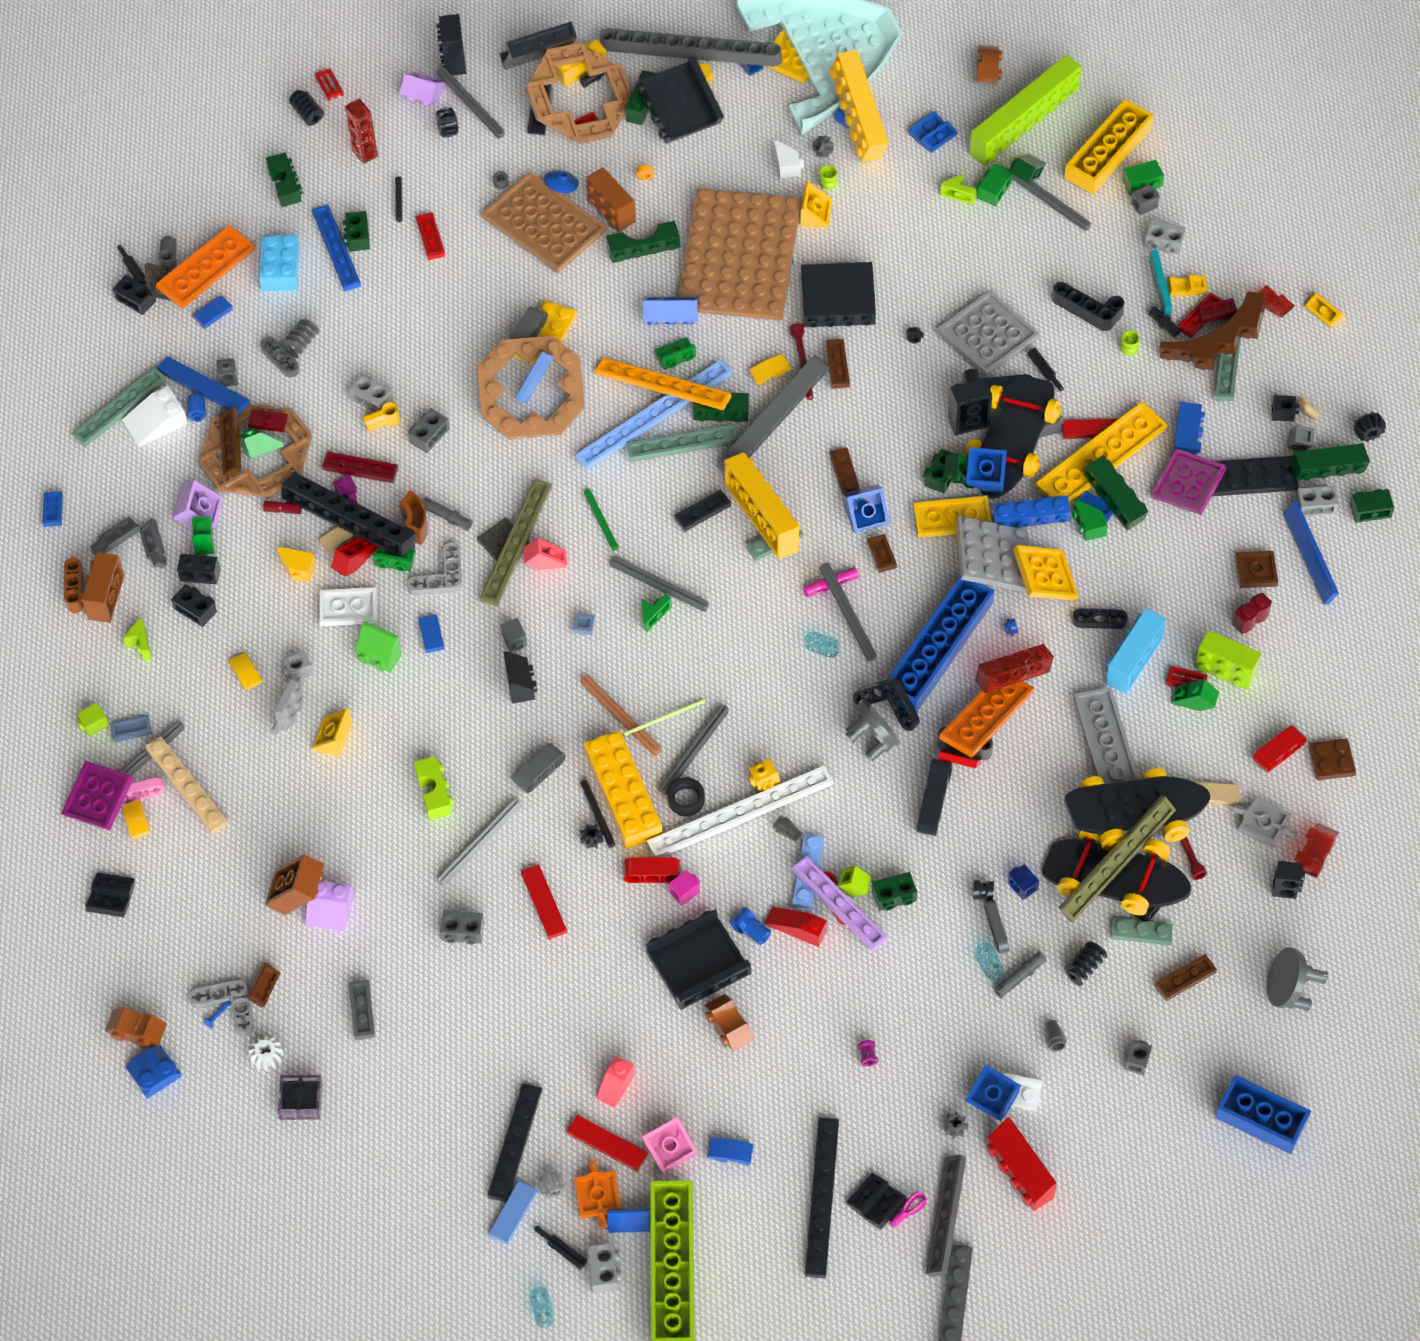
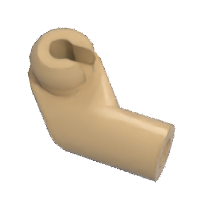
[1297,397,1321,420]

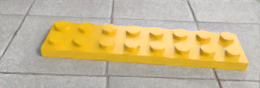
[1035,401,1168,504]

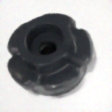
[906,327,924,344]

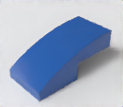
[706,1137,754,1166]

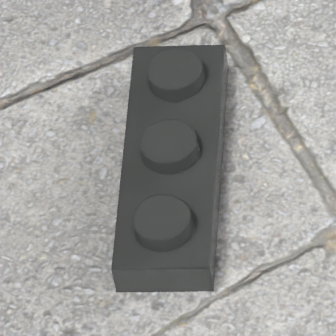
[349,979,375,1040]

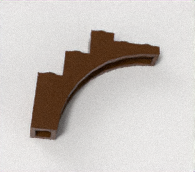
[1159,291,1266,370]

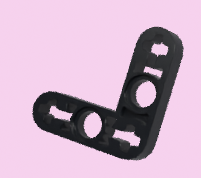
[853,678,920,731]

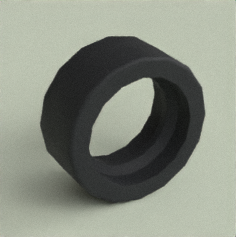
[667,777,705,817]

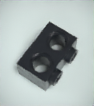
[112,275,156,315]
[177,554,221,585]
[171,584,217,628]
[1272,860,1305,899]

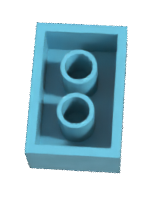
[259,235,300,291]

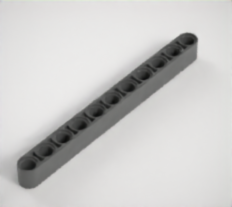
[600,28,783,67]

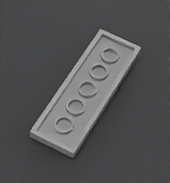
[1073,687,1139,784]

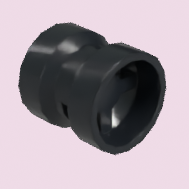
[973,880,994,900]

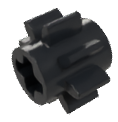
[580,824,604,849]

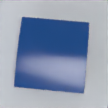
[907,111,958,153]

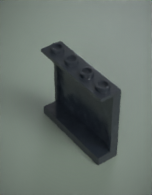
[499,21,577,70]
[636,56,724,144]
[801,262,876,328]
[646,909,752,1010]

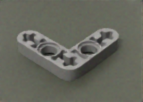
[407,542,462,595]
[189,980,254,1036]

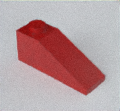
[331,537,378,577]
[764,907,827,947]

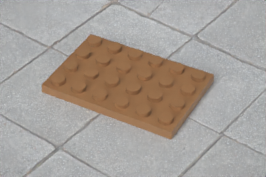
[481,172,607,273]

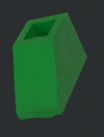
[1071,500,1108,541]
[1171,679,1219,711]

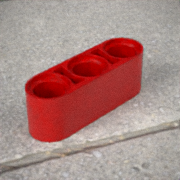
[1253,725,1307,772]
[623,857,681,883]

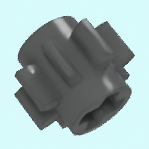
[813,136,834,157]
[942,1112,968,1139]

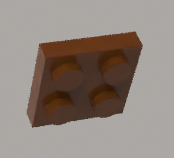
[1235,551,1278,588]
[1309,738,1356,781]

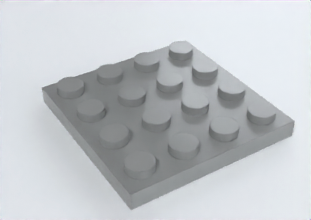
[937,290,1040,377]
[956,516,1029,593]

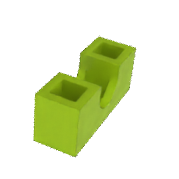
[414,756,454,820]

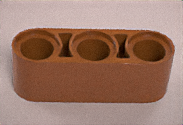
[64,557,84,613]

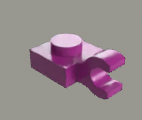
[333,475,358,504]

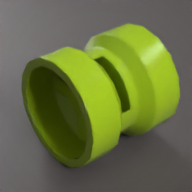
[820,165,837,190]
[1120,331,1140,356]

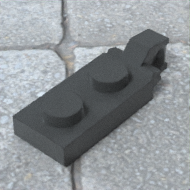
[90,517,141,555]
[140,518,167,569]

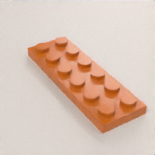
[156,225,256,309]
[939,670,1034,758]

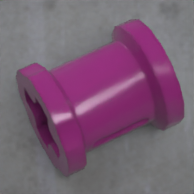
[857,1040,879,1067]

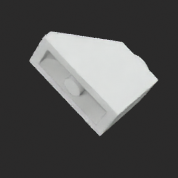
[774,140,804,179]

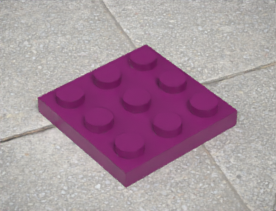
[1151,448,1227,515]
[61,761,134,831]

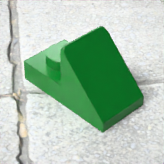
[192,516,215,555]
[641,594,672,632]

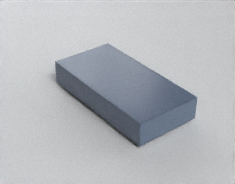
[110,715,152,742]

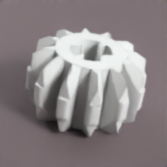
[248,1035,284,1071]

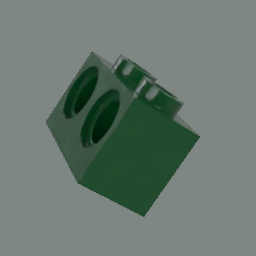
[342,211,370,252]
[923,448,954,494]
[944,453,975,489]
[872,872,917,911]

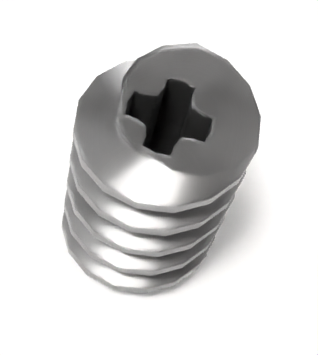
[281,319,320,358]

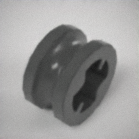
[493,171,509,189]

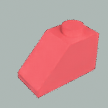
[523,538,567,570]
[597,1056,635,1108]

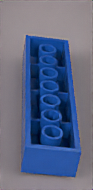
[887,575,995,713]

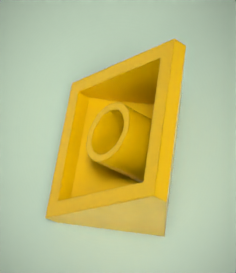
[801,181,833,228]
[312,708,352,756]

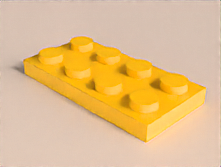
[514,300,577,364]
[913,496,992,538]

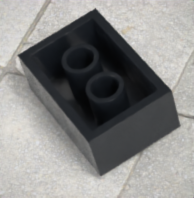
[436,14,467,76]
[948,378,992,436]

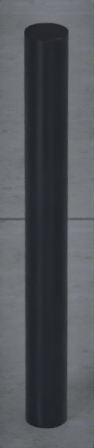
[580,780,616,848]

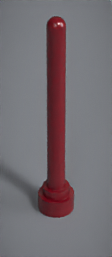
[789,323,814,400]
[1180,836,1207,880]

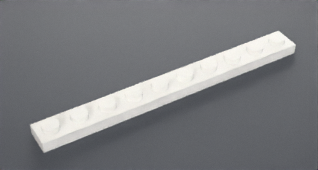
[647,766,833,857]

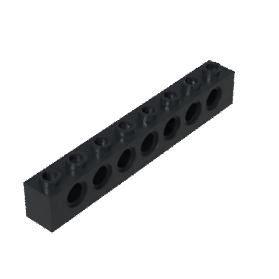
[282,473,415,557]

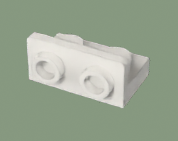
[1002,1072,1042,1111]

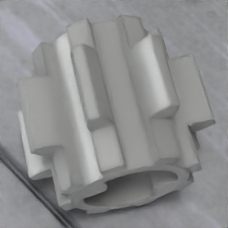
[539,1171,565,1198]

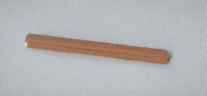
[581,675,661,756]

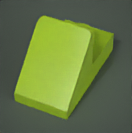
[940,174,977,205]
[123,618,152,661]

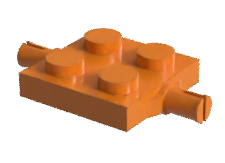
[574,1160,622,1229]

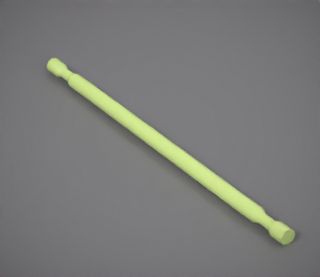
[623,699,705,736]

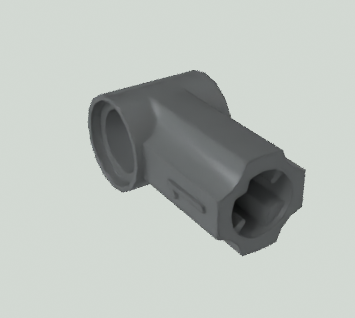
[158,236,177,273]

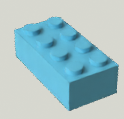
[1105,608,1166,695]

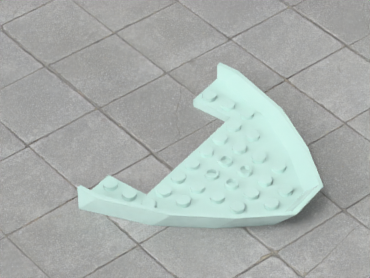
[736,0,903,136]

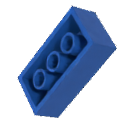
[1215,1075,1311,1155]

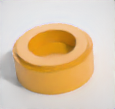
[636,165,654,180]

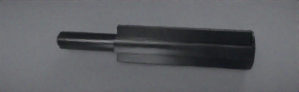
[117,245,148,285]
[1028,348,1064,392]
[534,1225,588,1270]

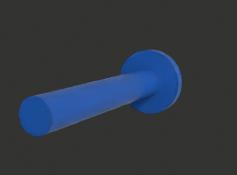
[203,1001,231,1028]

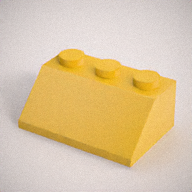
[554,39,607,87]

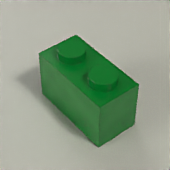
[1122,160,1164,195]
[976,163,1013,207]

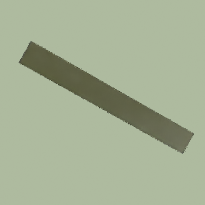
[480,479,552,607]
[1058,795,1176,923]

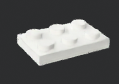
[320,587,377,626]

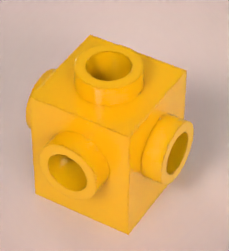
[748,758,781,793]

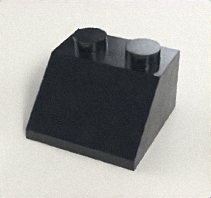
[503,651,538,704]

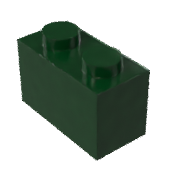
[1010,154,1046,183]
[1350,489,1395,523]

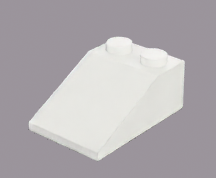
[122,386,188,447]

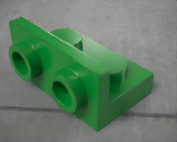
[654,337,696,370]
[373,547,416,572]

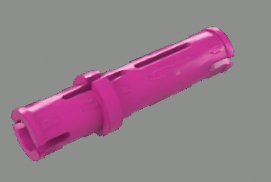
[803,567,859,598]

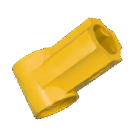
[362,402,401,431]

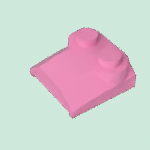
[641,1117,698,1174]

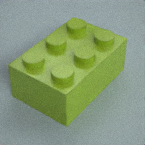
[1195,630,1262,690]

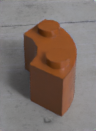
[977,46,1002,84]
[399,490,428,545]
[704,994,754,1052]
[105,1007,167,1048]

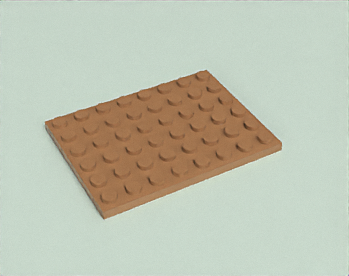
[678,188,802,320]

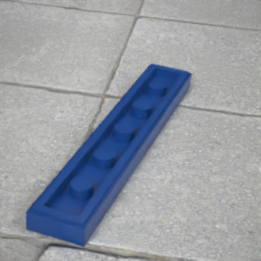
[312,205,361,292]
[156,356,250,415]
[1283,502,1339,604]

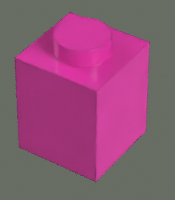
[668,870,700,906]

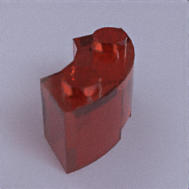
[1294,823,1339,878]

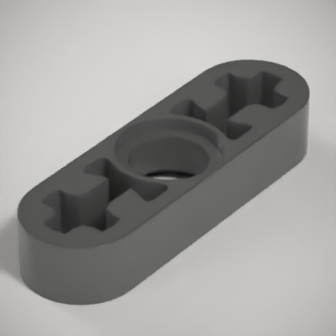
[260,337,299,378]
[984,899,1009,954]

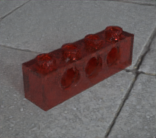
[345,98,378,165]
[975,644,1054,693]

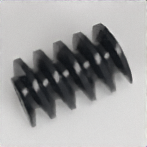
[289,90,324,126]
[1064,941,1108,986]

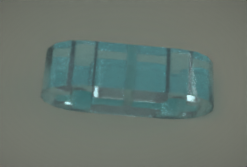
[805,632,840,658]
[975,943,1003,980]
[530,1287,554,1328]

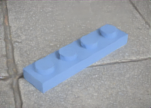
[792,834,824,910]

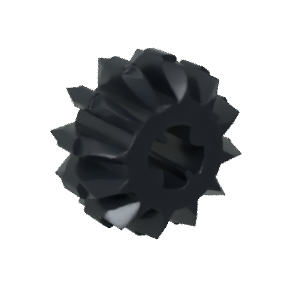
[436,107,459,138]
[1353,411,1386,442]

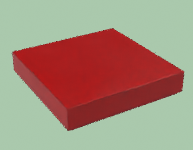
[938,749,982,768]

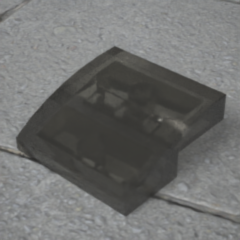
[145,263,175,301]

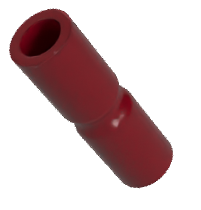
[263,501,302,514]

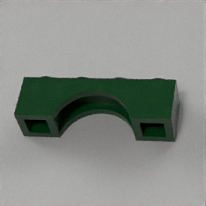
[606,220,680,263]

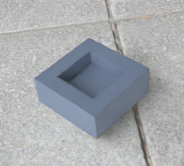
[573,613,595,635]

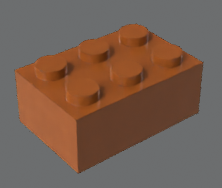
[586,167,636,232]
[81,552,125,623]
[265,854,324,915]

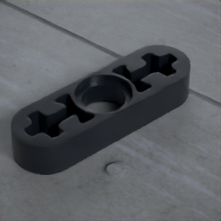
[1072,609,1128,629]

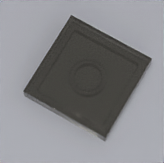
[477,517,529,561]

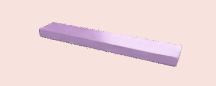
[792,855,888,952]

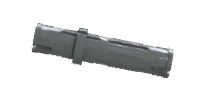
[422,497,473,531]
[994,951,1047,998]

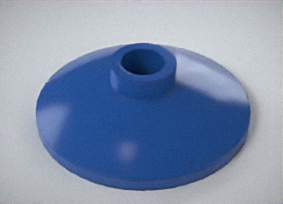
[544,170,579,193]

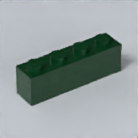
[1289,443,1370,481]
[1082,455,1148,530]

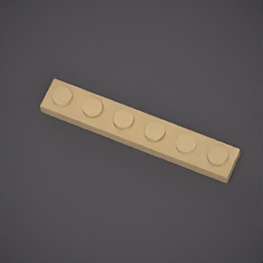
[145,736,228,834]

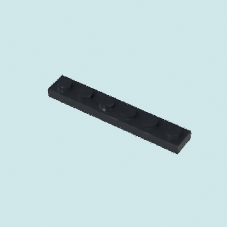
[488,1083,543,1202]

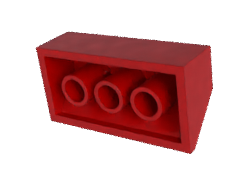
[986,1117,1057,1211]

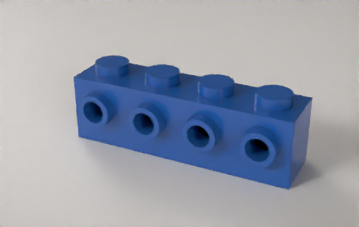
[993,495,1071,528]

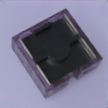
[278,1075,323,1120]

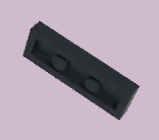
[674,489,731,532]

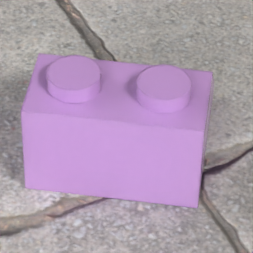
[400,72,447,106]
[173,480,223,529]
[305,881,354,932]

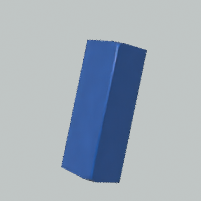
[607,1209,650,1233]

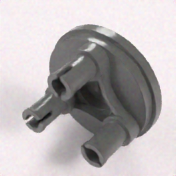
[845,699,901,762]
[1267,947,1328,1011]

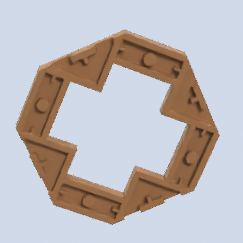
[525,43,632,144]
[477,336,585,440]
[198,404,312,498]

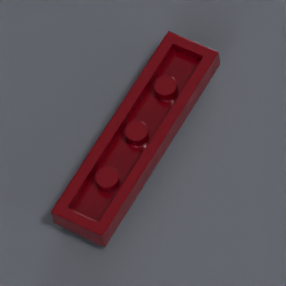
[322,451,399,484]

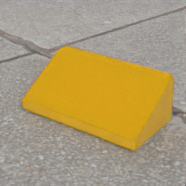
[1304,292,1345,328]

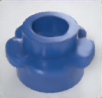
[1004,618,1019,636]

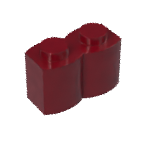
[1232,593,1272,634]

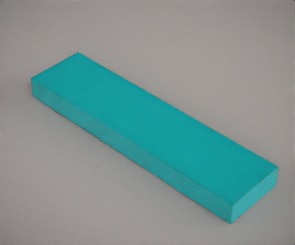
[1149,249,1172,316]

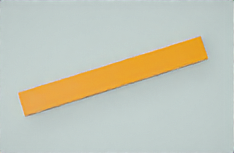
[595,357,731,410]

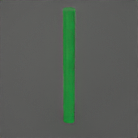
[584,489,619,551]

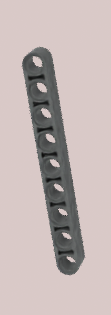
[716,355,830,473]

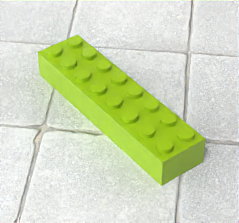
[969,55,1082,166]
[650,1180,695,1341]

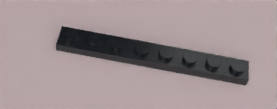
[805,1117,839,1279]

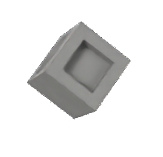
[282,650,313,681]

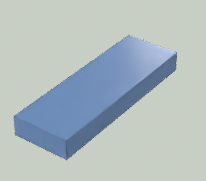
[515,351,554,404]
[489,1181,537,1245]

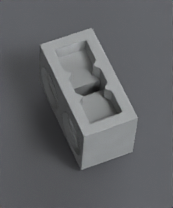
[1145,220,1186,254]
[349,374,393,412]
[1296,485,1339,517]
[588,1243,622,1293]

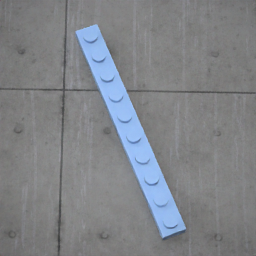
[576,359,732,470]

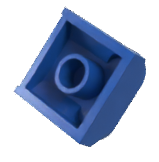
[126,1045,182,1099]
[965,1065,1022,1121]

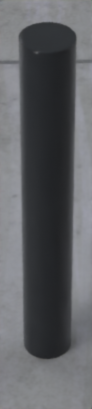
[395,176,403,222]

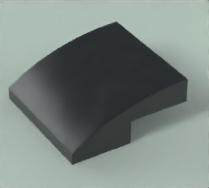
[85,872,135,918]
[846,1172,907,1230]

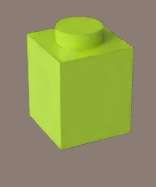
[76,703,109,737]
[837,865,872,898]

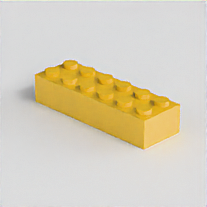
[829,50,889,162]
[1064,99,1154,195]
[724,452,800,559]
[584,730,662,849]

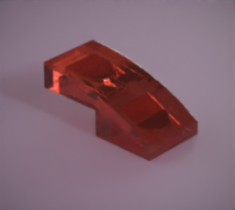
[1258,285,1295,318]

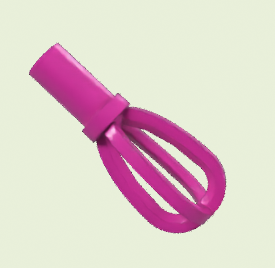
[889,1192,927,1228]

